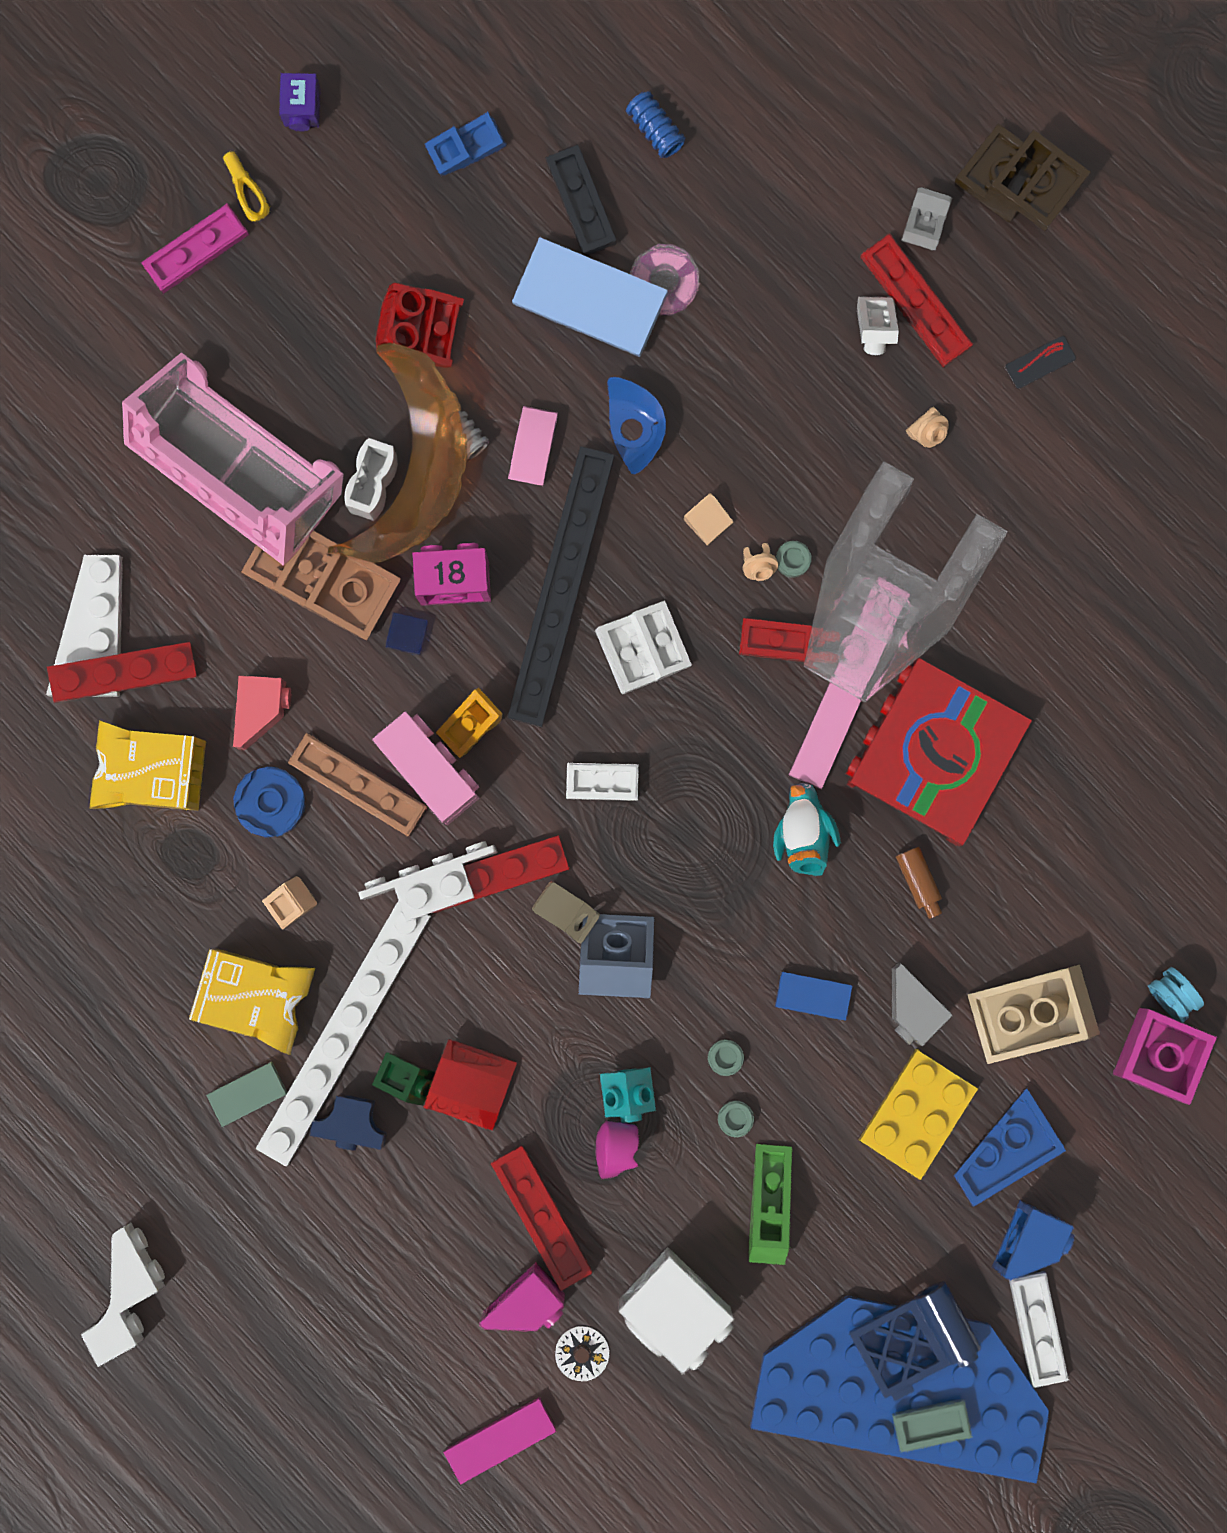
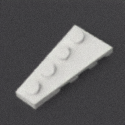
[46,555,122,697]

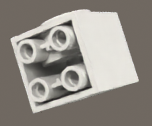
[618,1247,734,1373]

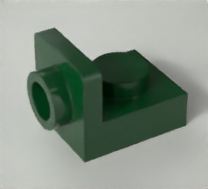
[372,1052,436,1105]

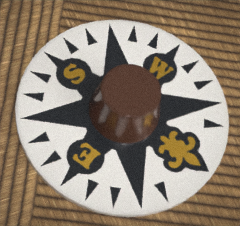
[555,1326,609,1381]

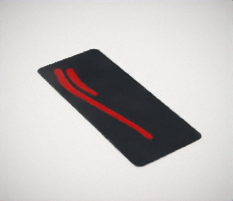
[1005,336,1076,389]

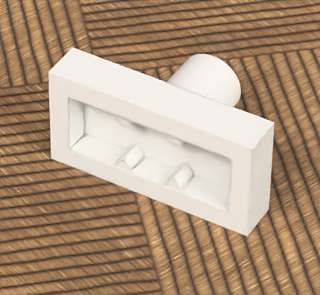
[857,297,899,355]

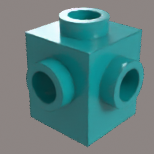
[600,1067,656,1123]

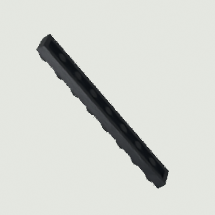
[507,446,614,728]

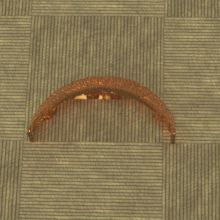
[328,343,467,563]

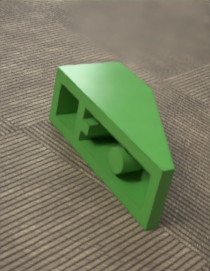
[749,1144,792,1265]

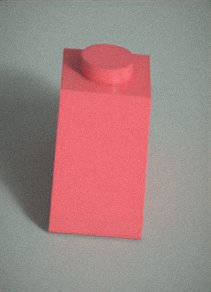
[233,676,291,750]

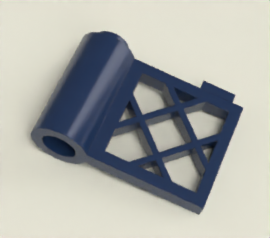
[849,1281,981,1401]

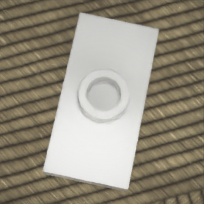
[566,763,638,801]

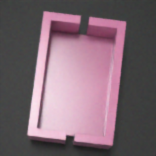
[372,712,480,826]

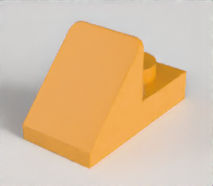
[436,687,503,758]

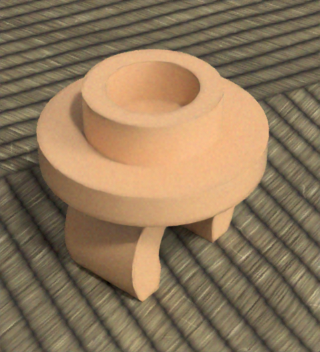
[743,543,778,581]

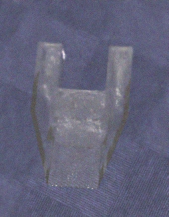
[803,461,1008,702]

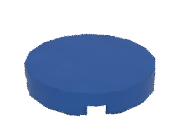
[233,767,306,838]

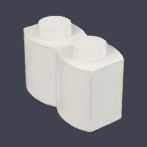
[345,438,398,521]

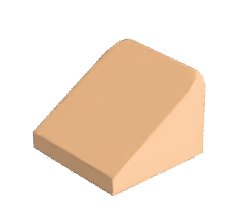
[684,493,733,546]
[262,876,317,930]

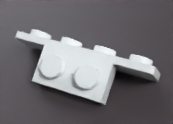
[358,841,498,921]

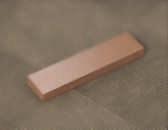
[288,733,428,837]

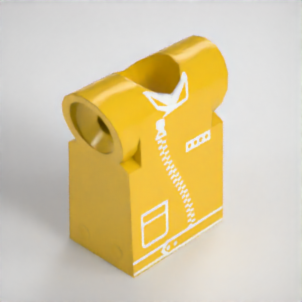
[89,720,206,811]
[189,948,315,1055]

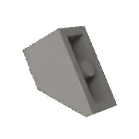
[892,964,953,1046]

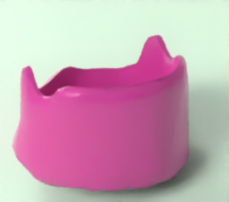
[596,1120,639,1179]

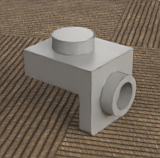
[902,188,952,251]

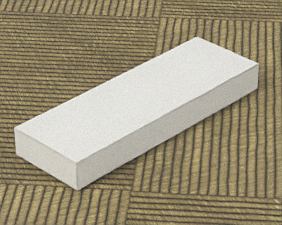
[1009,1271,1069,1388]

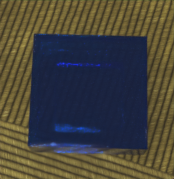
[385,612,429,656]

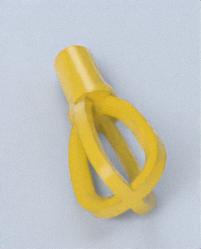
[223,151,270,221]

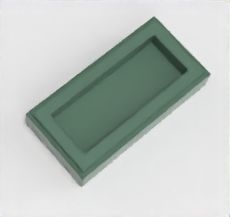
[206,1062,288,1127]
[892,1399,972,1453]

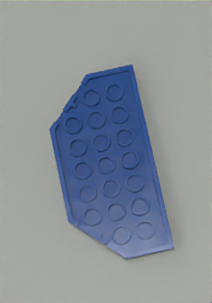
[750,1296,1049,1484]

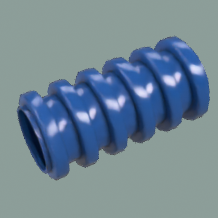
[626,91,685,158]

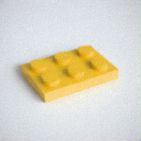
[858,1049,978,1180]

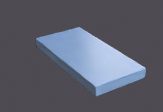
[512,237,668,357]

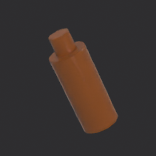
[895,846,942,919]

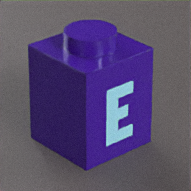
[280,73,320,131]

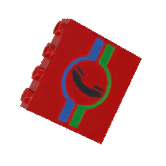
[845,658,1032,846]

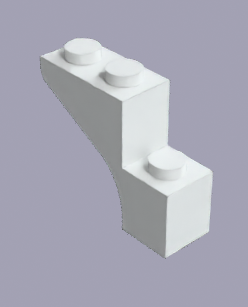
[81,1223,165,1367]

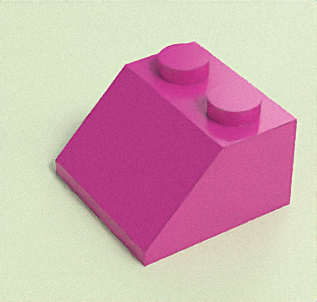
[479,1262,565,1331]

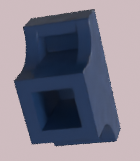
[310,1094,387,1150]

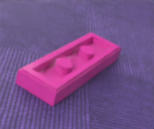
[141,204,249,294]
[443,1397,556,1485]

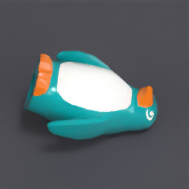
[773,783,841,876]

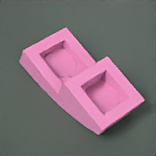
[508,406,558,486]

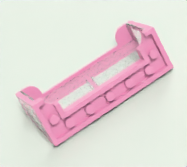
[122,353,343,566]

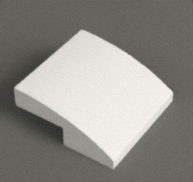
[595,601,692,695]

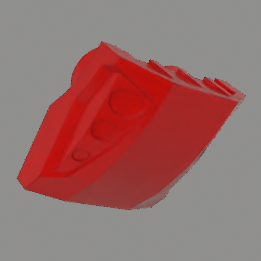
[376,283,464,368]
[424,1039,517,1131]

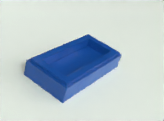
[775,972,852,1021]

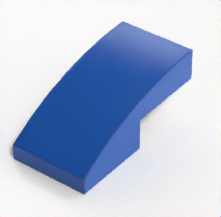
[425,112,507,176]

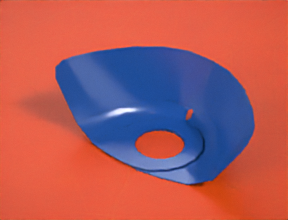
[607,377,666,474]

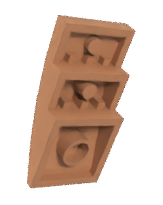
[241,522,401,641]

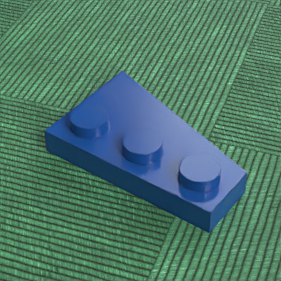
[954,1088,1066,1207]

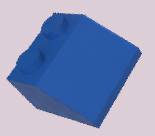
[992,1201,1074,1280]

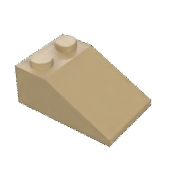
[968,965,1100,1064]

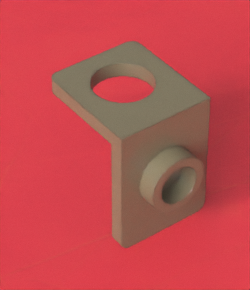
[532,881,600,944]

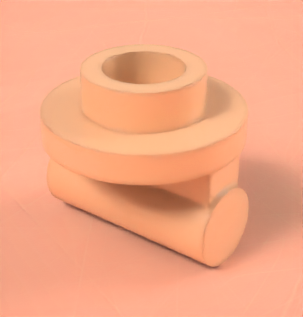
[906,407,949,448]

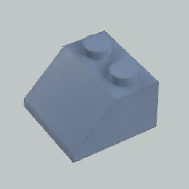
[579,914,654,998]

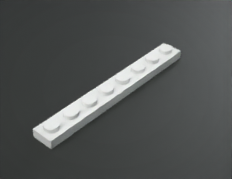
[256,900,431,1167]

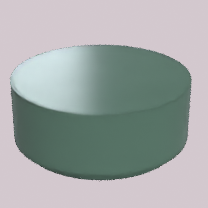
[776,541,811,578]
[708,1039,744,1076]
[718,1100,754,1137]

